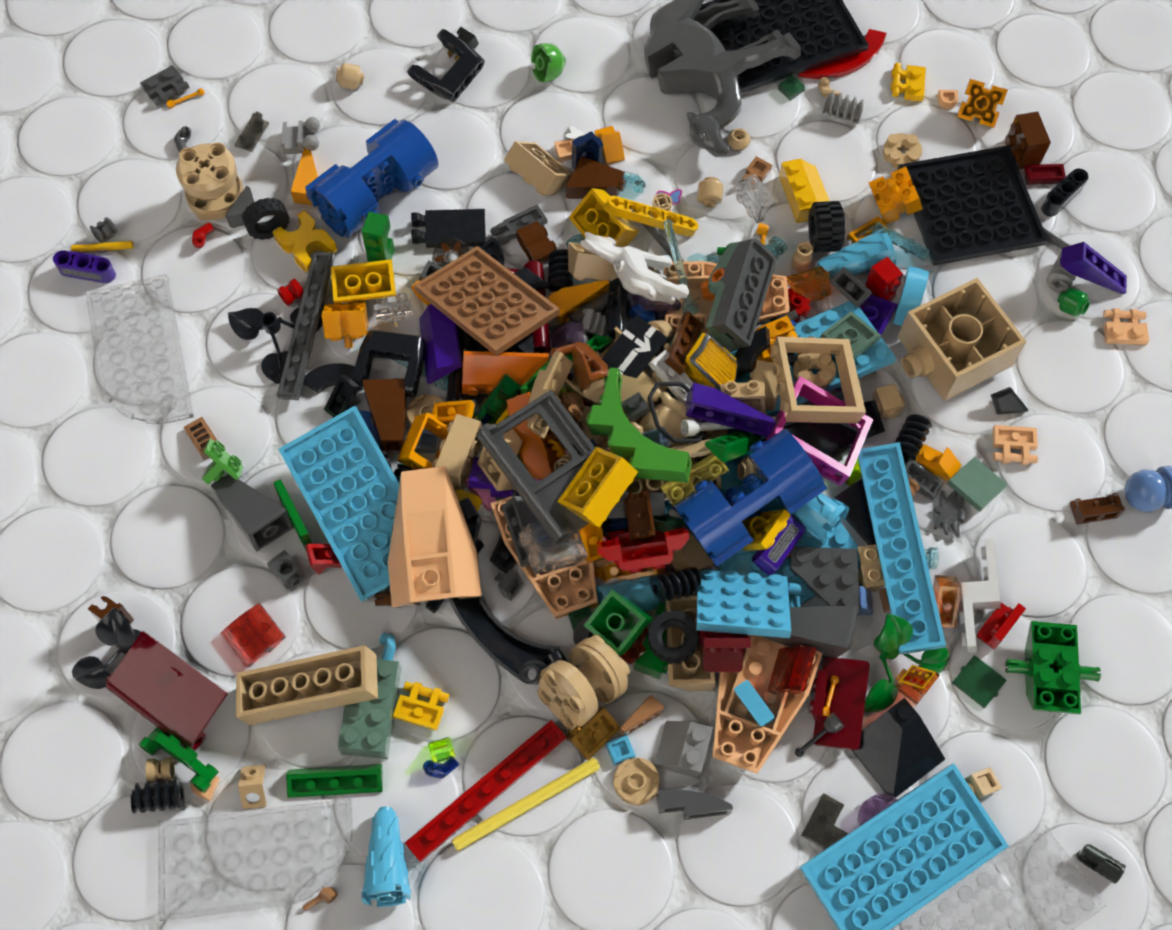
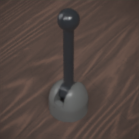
[795,712,844,757]

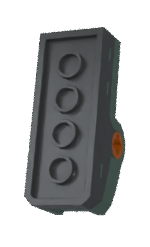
[700,238,776,349]

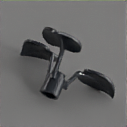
[228,304,324,384]
[72,607,141,689]

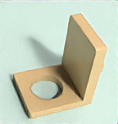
[238,764,267,809]

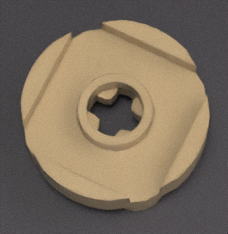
[882,133,922,168]
[793,353,836,390]

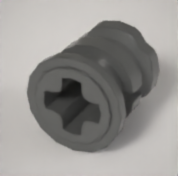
[89,217,118,243]

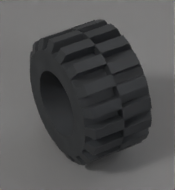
[808,201,845,253]

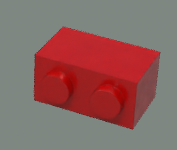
[865,257,903,301]

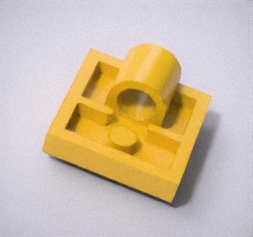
[742,509,791,551]

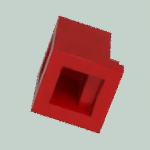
[788,286,811,323]

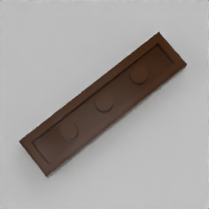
[664,311,703,375]

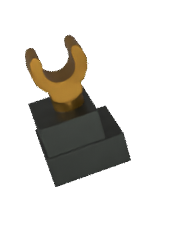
[447,27,479,61]

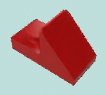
[305,544,342,575]

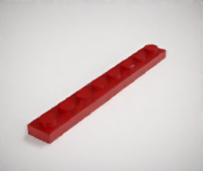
[405,720,567,863]

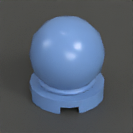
[1124,465,1172,512]

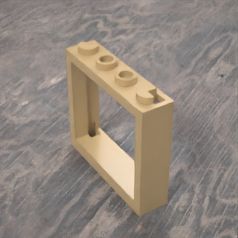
[770,337,866,424]

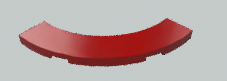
[798,29,887,79]

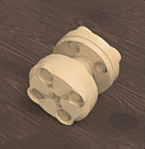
[176,142,244,220]
[537,635,630,730]

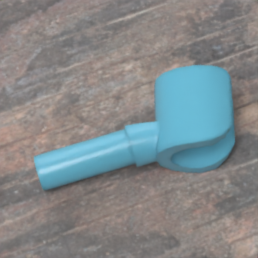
[788,583,801,607]

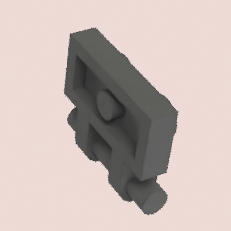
[140,65,190,106]

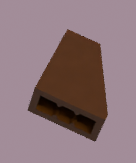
[566,157,626,199]

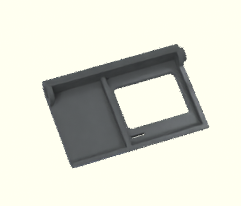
[477,390,629,544]

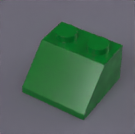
[583,589,653,655]

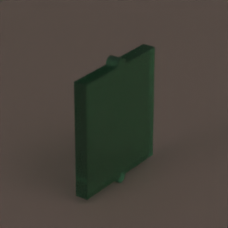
[952,655,1007,709]

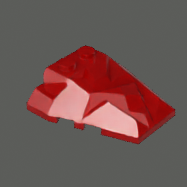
[596,518,690,573]

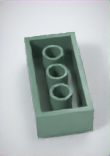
[338,659,401,759]

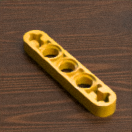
[605,196,699,237]

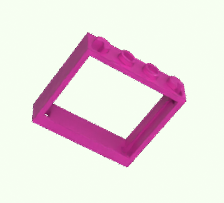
[766,376,873,486]

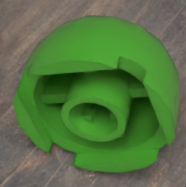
[531,43,566,82]

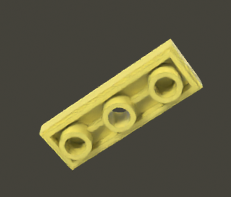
[660,453,729,506]

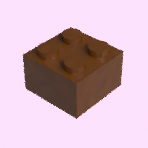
[1005,111,1051,169]

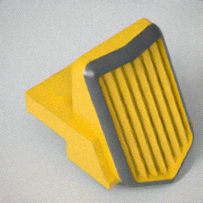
[684,333,738,389]

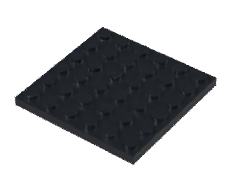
[897,145,1048,266]

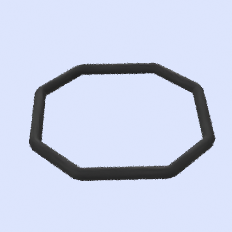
[647,382,707,443]

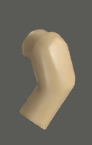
[818,77,841,98]

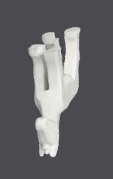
[580,232,689,305]

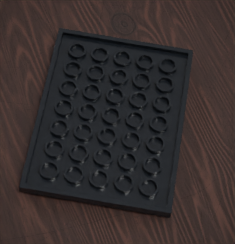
[699,0,869,93]

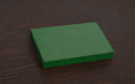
[273,479,313,552]

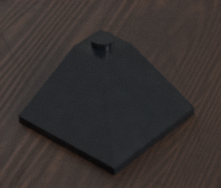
[851,698,945,801]

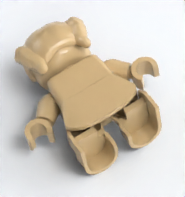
[564,327,698,448]

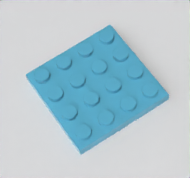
[696,569,791,638]

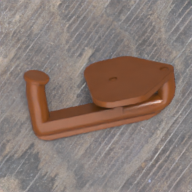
[550,342,608,390]

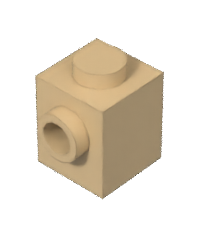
[872,384,905,419]

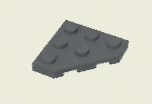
[789,546,860,615]

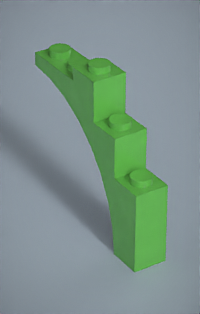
[586,368,692,483]

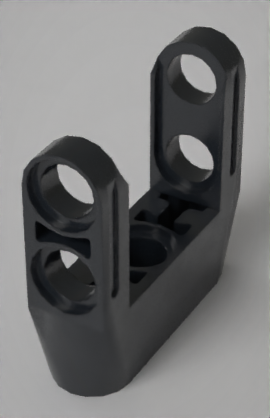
[407,29,485,102]
[605,278,667,354]
[352,330,426,398]

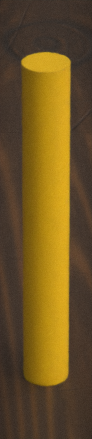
[71,241,134,253]

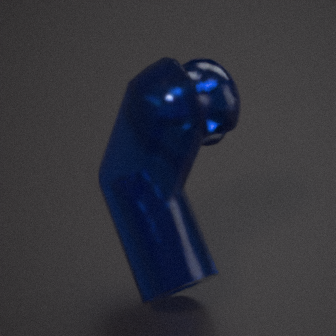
[423,756,459,779]

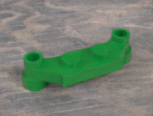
[138,727,219,793]

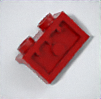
[976,603,1026,650]

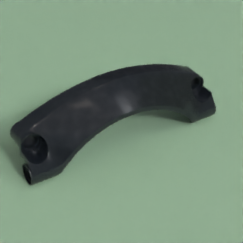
[448,498,569,685]

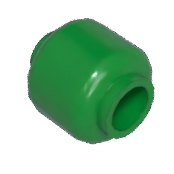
[1057,287,1090,317]

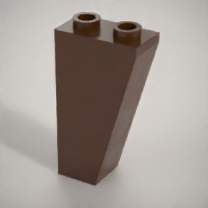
[363,378,407,453]

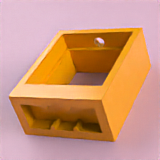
[397,413,448,470]

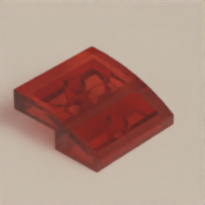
[220,603,286,667]
[767,646,816,695]

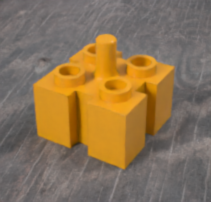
[957,78,1008,128]
[868,166,923,225]
[322,301,369,348]

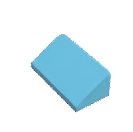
[734,680,775,727]

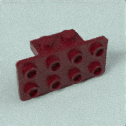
[809,657,870,751]

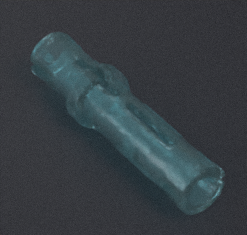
[871,221,930,261]

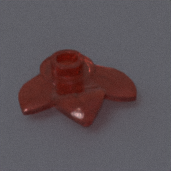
[619,627,650,665]

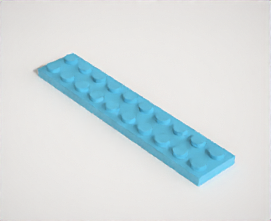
[858,442,946,655]

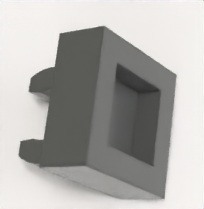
[494,569,524,601]

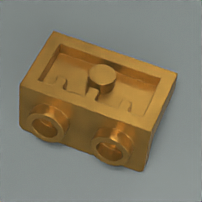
[566,706,620,760]

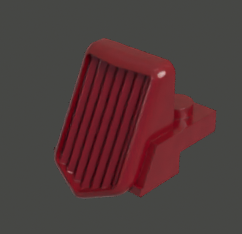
[698,631,751,672]

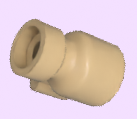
[791,241,813,273]

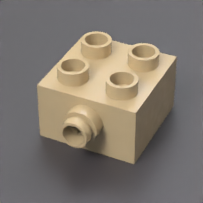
[898,278,1027,401]

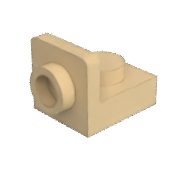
[965,767,1002,800]

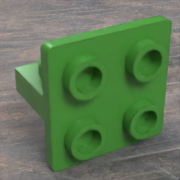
[202,438,243,485]

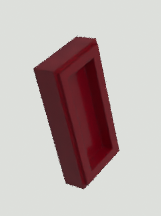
[1023,164,1066,185]

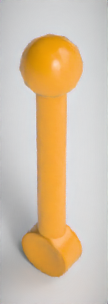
[166,88,205,108]
[823,676,839,716]

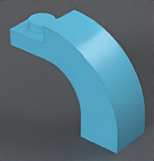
[893,266,929,326]

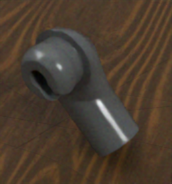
[174,126,191,153]

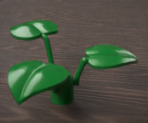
[864,614,950,713]

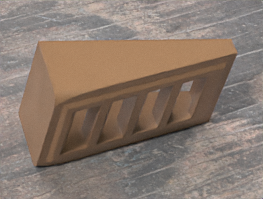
[183,417,217,461]
[619,695,664,736]

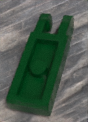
[473,374,521,425]

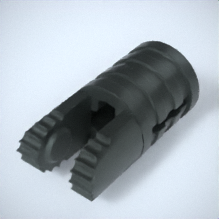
[1076,844,1126,884]

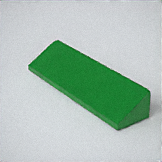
[705,430,761,463]
[286,764,383,798]

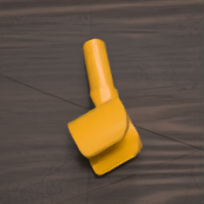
[756,223,769,246]

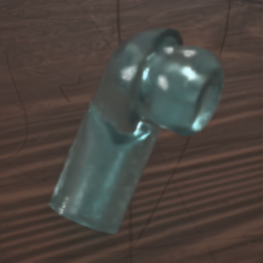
[624,171,646,193]

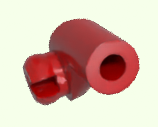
[192,222,214,248]

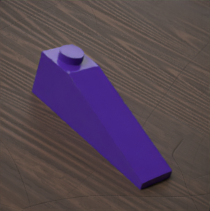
[1060,242,1127,294]
[685,383,776,437]

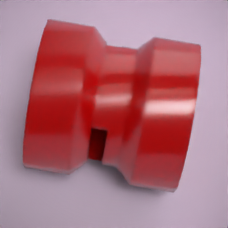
[277,278,304,306]

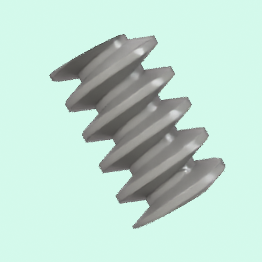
[822,91,864,124]
[1046,251,1076,293]

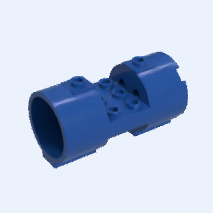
[305,119,439,239]
[674,428,828,566]

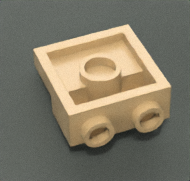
[721,380,766,415]

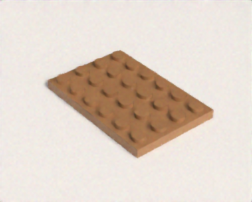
[414,246,560,356]

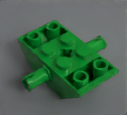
[1005,621,1101,715]

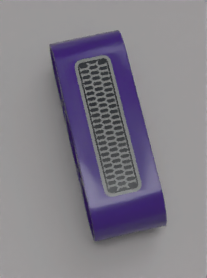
[53,250,116,283]
[752,514,806,576]

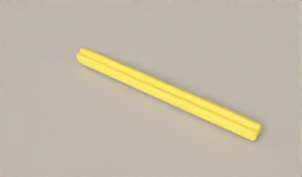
[452,758,600,851]

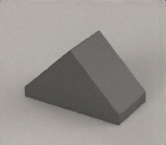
[226,186,260,228]

